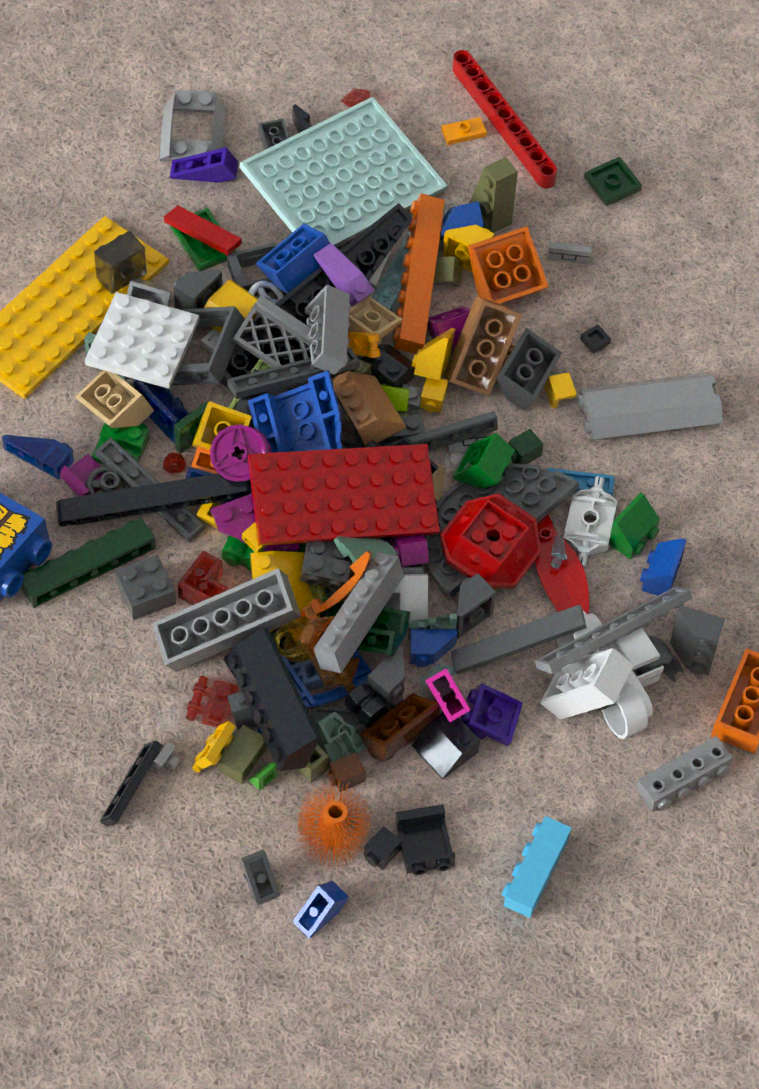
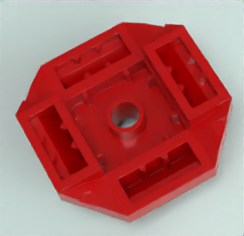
[439,493,541,589]

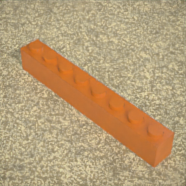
[392,193,445,354]

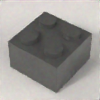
[115,554,176,620]

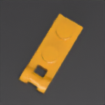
[347,331,381,358]

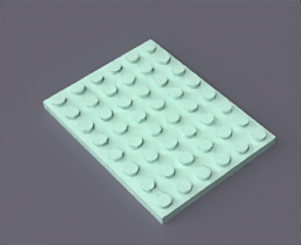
[239,97,447,248]

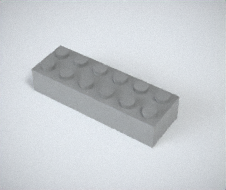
[152,568,301,672]

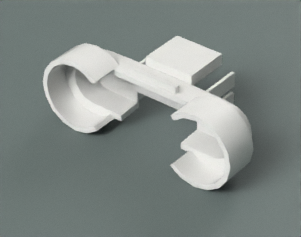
[556,611,664,739]

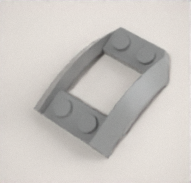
[160,90,226,161]

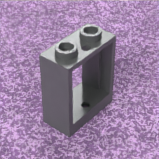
[227,243,277,296]

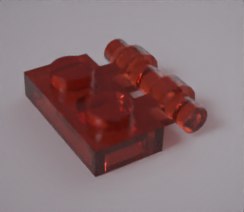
[186,676,238,727]

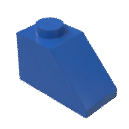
[410,629,457,667]
[292,881,350,938]

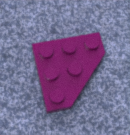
[211,494,300,552]

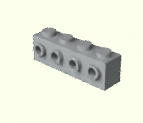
[636,736,733,811]

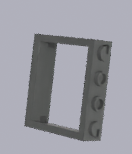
[145,306,245,386]

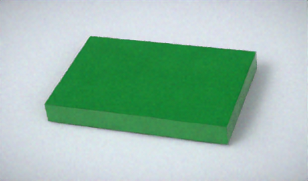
[170,208,237,271]

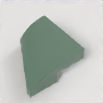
[333,537,397,563]
[408,613,457,640]
[314,712,366,767]

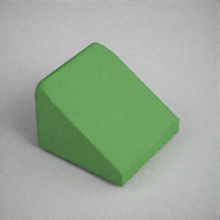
[248,763,277,790]

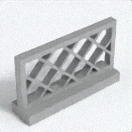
[232,295,312,385]

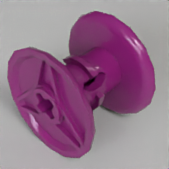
[210,424,272,482]

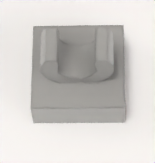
[150,741,180,771]

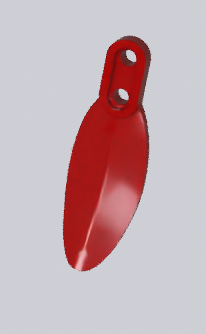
[535,514,589,614]

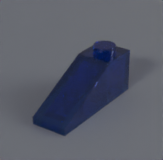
[2,435,74,480]

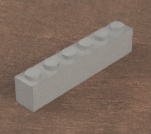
[314,552,404,673]

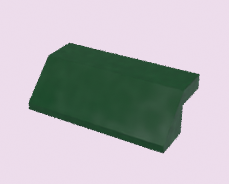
[307,598,410,656]

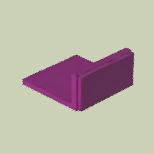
[60,454,107,496]

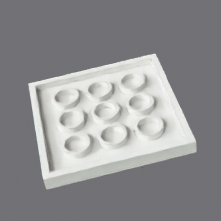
[85,292,199,389]

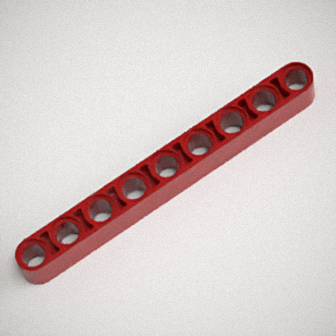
[452,50,557,189]

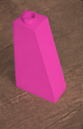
[425,668,470,722]

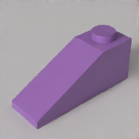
[313,243,375,307]

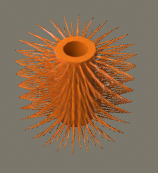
[296,780,372,868]

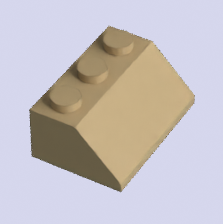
[75,370,154,428]

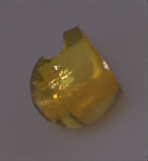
[273,622,319,663]

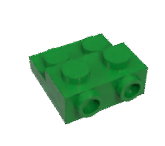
[91,423,150,464]

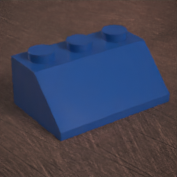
[256,224,330,294]

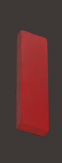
[164,205,242,256]

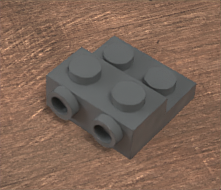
[299,541,351,591]

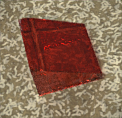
[341,88,370,108]

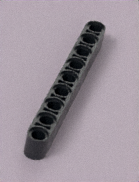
[56,473,252,527]

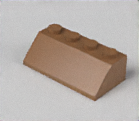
[444,295,522,396]
[332,371,406,445]

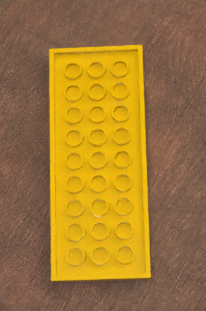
[0,216,169,399]

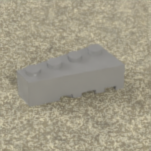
[305,285,351,375]

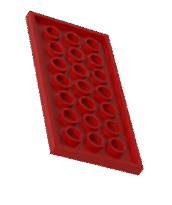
[248,444,440,546]

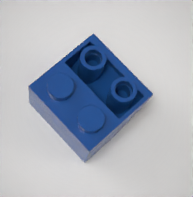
[440,201,484,240]

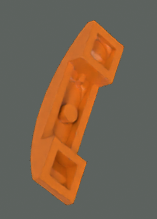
[300,551,373,617]

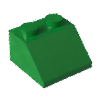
[452,433,515,489]
[609,492,660,559]

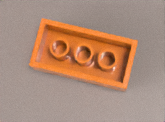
[711,648,759,754]

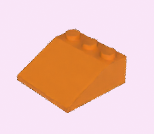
[468,226,549,305]

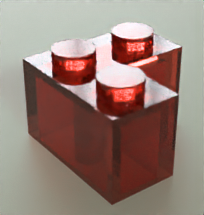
[177,550,229,605]

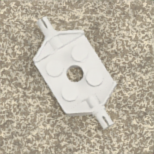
[563,476,617,568]

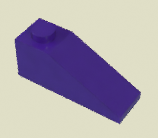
[170,147,239,183]

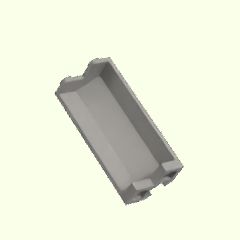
[578,372,723,440]

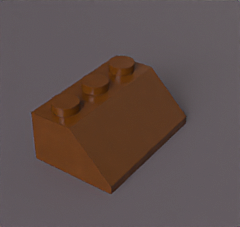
[359,693,440,762]

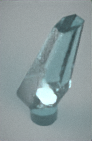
[551,535,568,569]
[419,663,454,686]

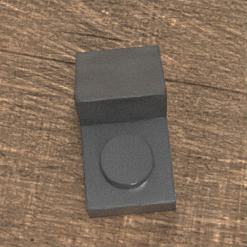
[240,849,280,905]

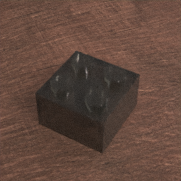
[94,231,147,294]

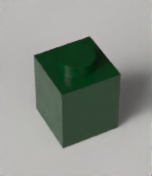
[508,429,544,464]

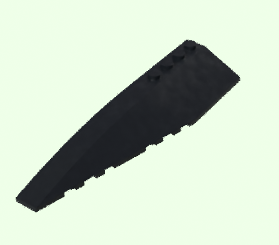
[207,203,413,391]

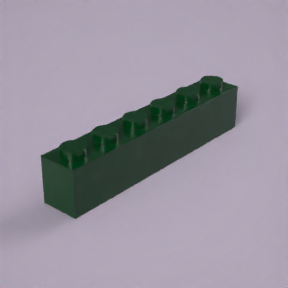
[21,518,156,608]

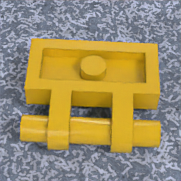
[192,721,236,773]

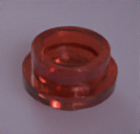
[163,452,186,473]

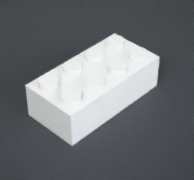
[540,648,634,719]

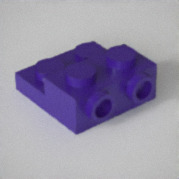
[460,683,523,746]

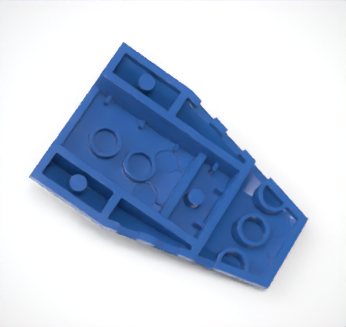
[248,370,342,453]

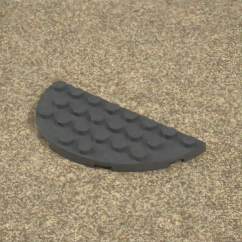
[424,464,579,597]

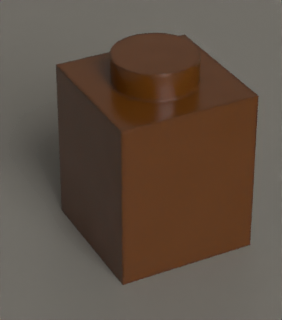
[327,752,366,792]

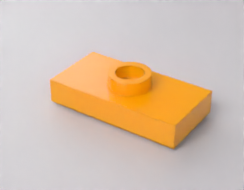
[441,117,487,145]

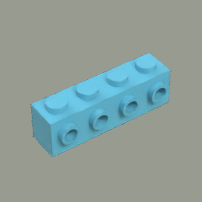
[502,816,572,918]

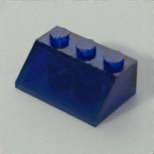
[134,379,191,444]

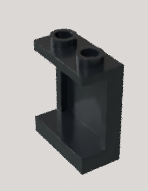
[395,804,455,875]

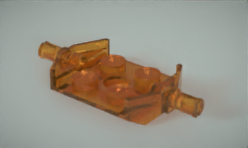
[300,604,360,694]

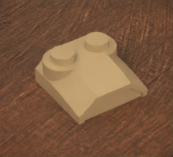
[348,296,403,347]

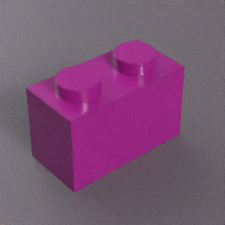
[388,535,429,567]

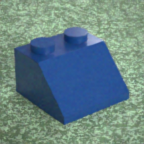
[640,538,687,596]

